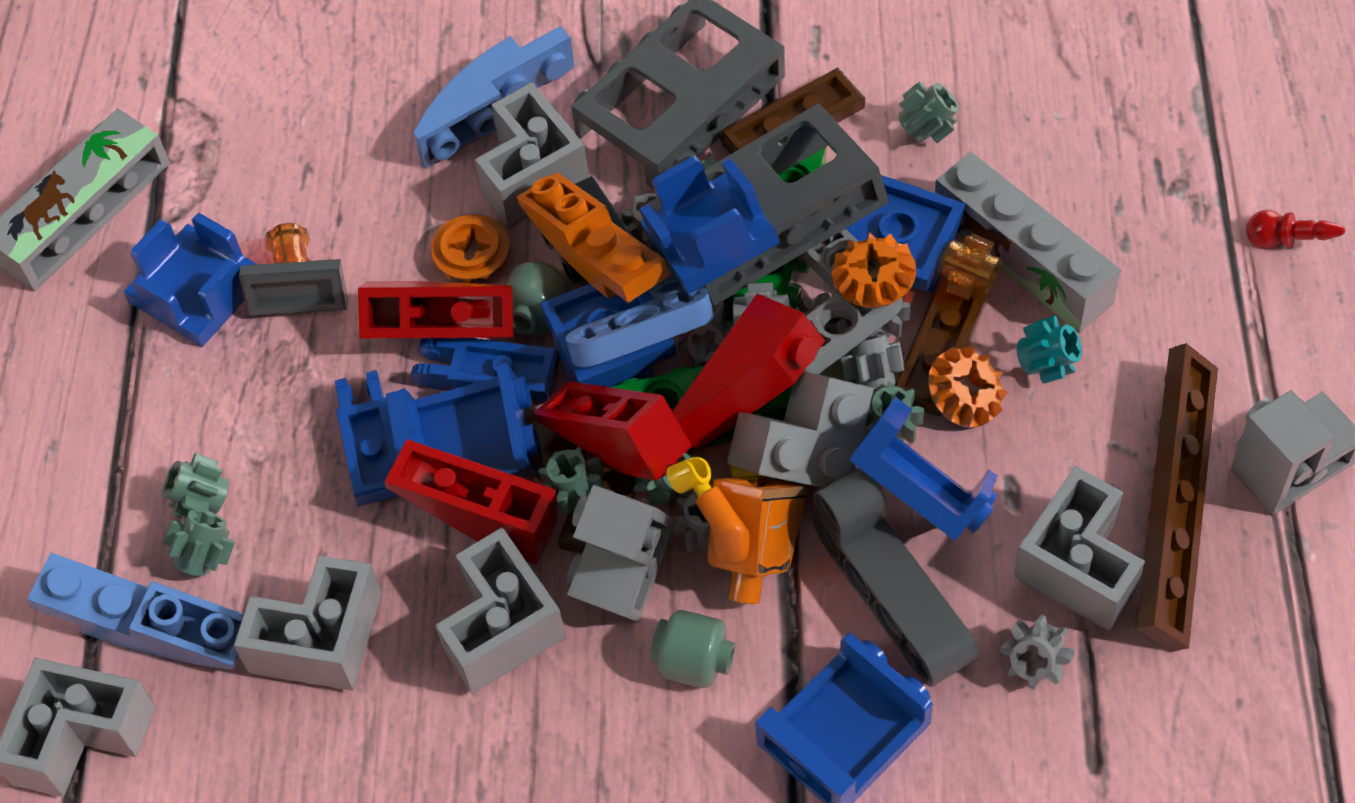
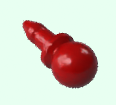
[1246,210,1346,249]

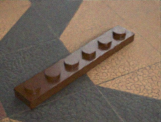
[1136,343,1218,652]

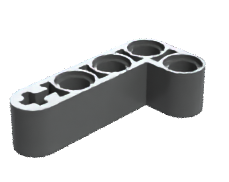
[813,468,979,687]

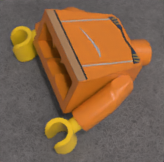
[667,457,808,604]

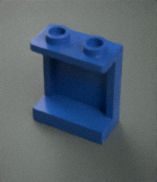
[386,363,541,478]
[849,397,998,541]
[755,632,933,803]

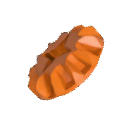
[431,214,511,283]
[831,232,916,308]
[928,346,1008,428]

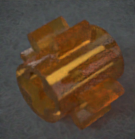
[939,233,1002,300]

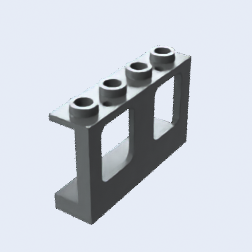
[571,0,785,189]
[646,103,889,306]

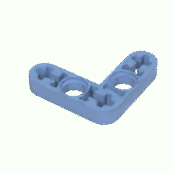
[565,265,715,367]

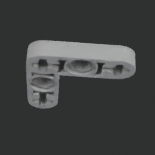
[799,229,903,374]

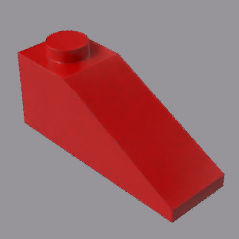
[358,281,514,339]
[672,293,825,451]
[533,381,692,481]
[384,439,557,565]

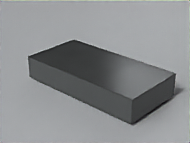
[239,259,348,316]

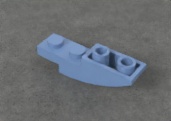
[413,26,575,168]
[27,553,244,670]

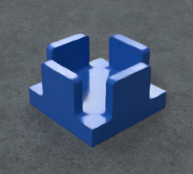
[639,156,780,294]
[845,175,966,300]
[123,213,257,347]
[541,284,676,387]

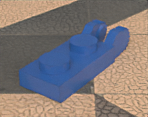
[410,338,560,402]
[334,370,399,507]

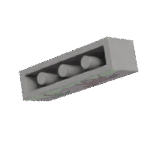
[0,108,170,292]
[935,152,1121,333]

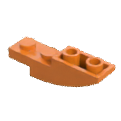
[516,172,671,303]

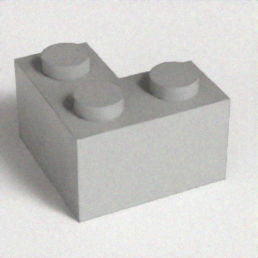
[475,82,589,226]
[727,371,874,488]
[1231,389,1355,516]
[1013,466,1145,632]
[566,485,677,622]
[435,527,566,694]
[234,555,382,691]
[0,658,156,797]

